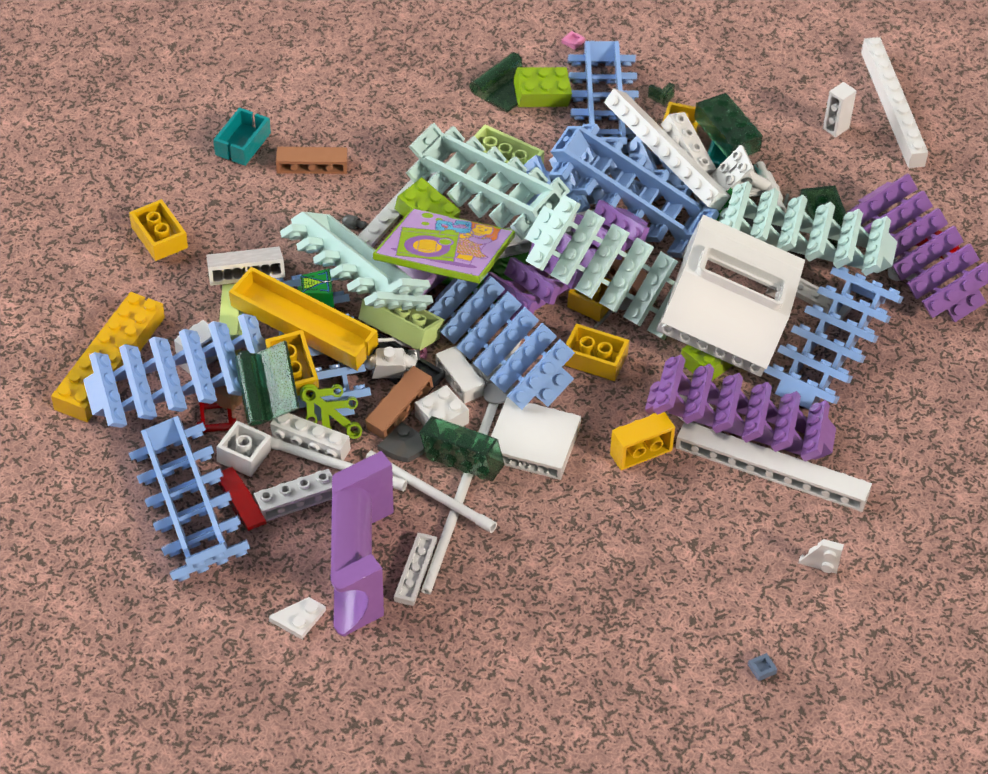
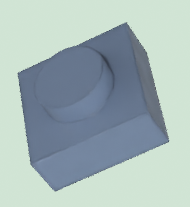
[748,653,778,681]

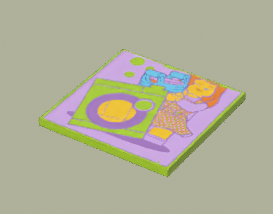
[373,208,515,284]

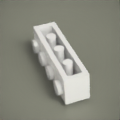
[661,112,716,175]
[270,409,351,461]
[254,469,332,521]

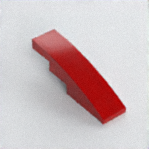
[218,467,267,531]

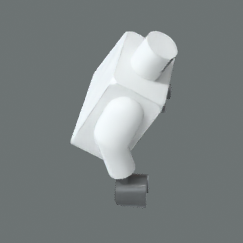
[364,347,420,379]

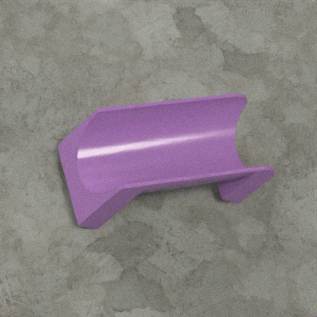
[331,451,393,636]

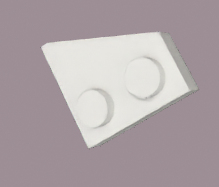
[798,539,844,574]
[269,597,326,639]

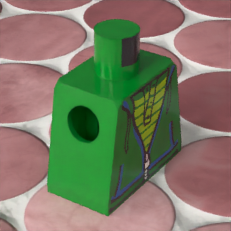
[293,269,334,307]

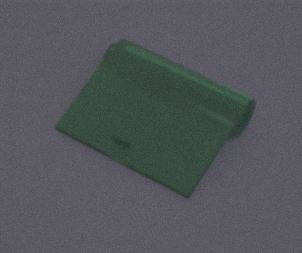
[469,52,523,113]
[235,341,300,426]

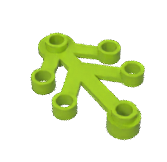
[300,384,362,439]

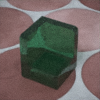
[648,82,675,106]

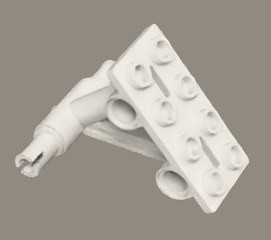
[693,145,786,213]

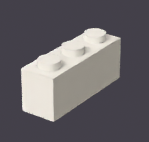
[823,82,856,138]
[436,346,486,404]

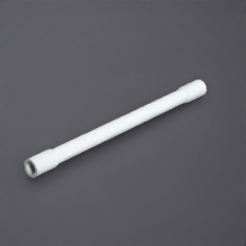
[271,436,407,491]
[366,450,497,533]

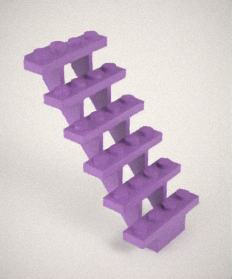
[847,173,988,322]
[484,200,650,325]
[645,355,836,461]

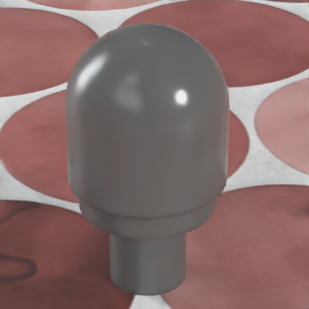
[342,214,367,230]

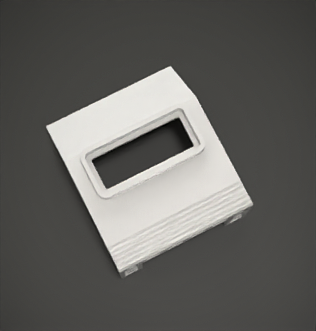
[656,215,805,377]

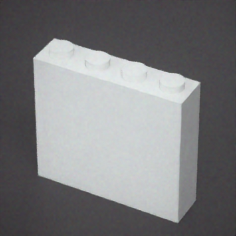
[206,247,285,286]
[485,397,581,480]

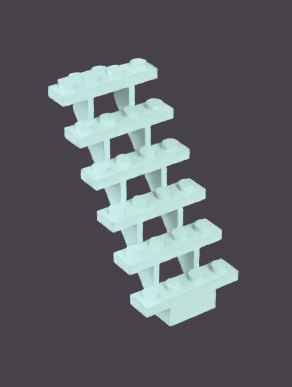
[406,123,570,240]
[719,181,897,276]
[525,195,678,340]
[280,212,433,311]

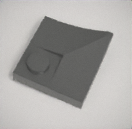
[377,422,432,463]

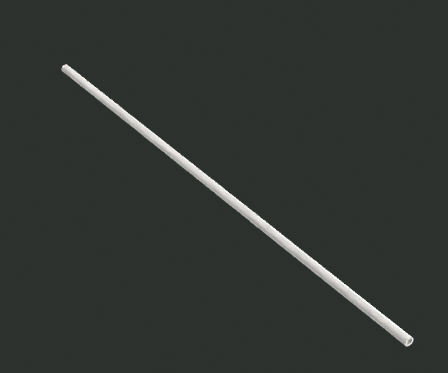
[421,291,533,595]

